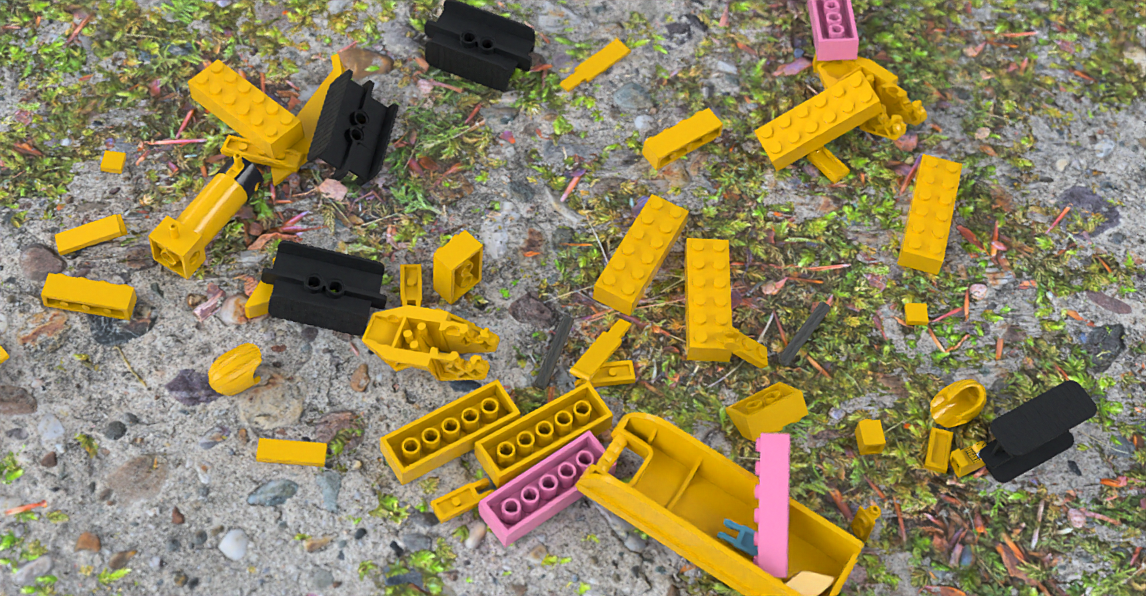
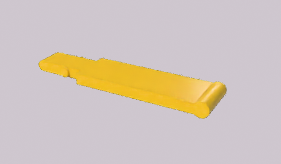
[559,38,631,92]
[569,318,632,382]

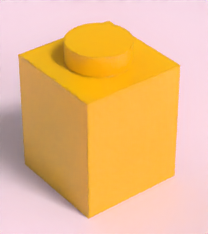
[854,419,886,455]

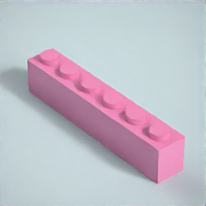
[753,432,791,578]

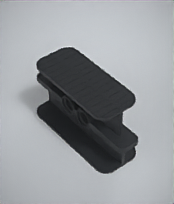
[424,0,535,92]
[307,69,399,186]
[261,240,387,336]
[979,380,1097,483]

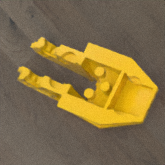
[817,56,927,140]
[362,305,500,381]

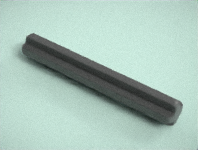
[777,301,830,366]
[535,315,574,390]

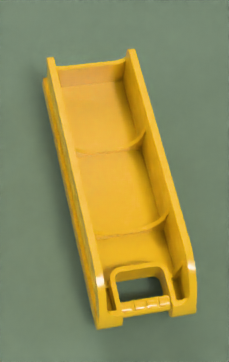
[575,412,864,596]

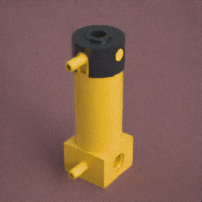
[148,153,264,280]

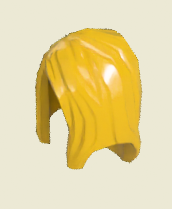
[208,342,262,396]
[930,379,987,428]

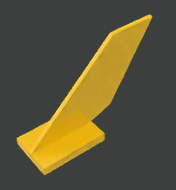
[271,54,346,186]

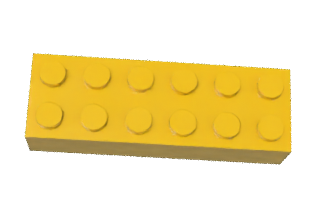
[187,59,304,159]
[754,70,883,171]
[897,154,963,275]
[592,194,689,316]
[684,238,732,362]
[380,379,521,486]
[474,381,613,489]

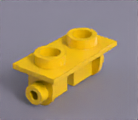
[850,505,881,543]

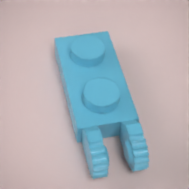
[717,519,758,557]

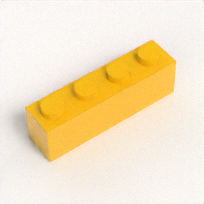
[642,108,723,170]
[41,273,137,321]

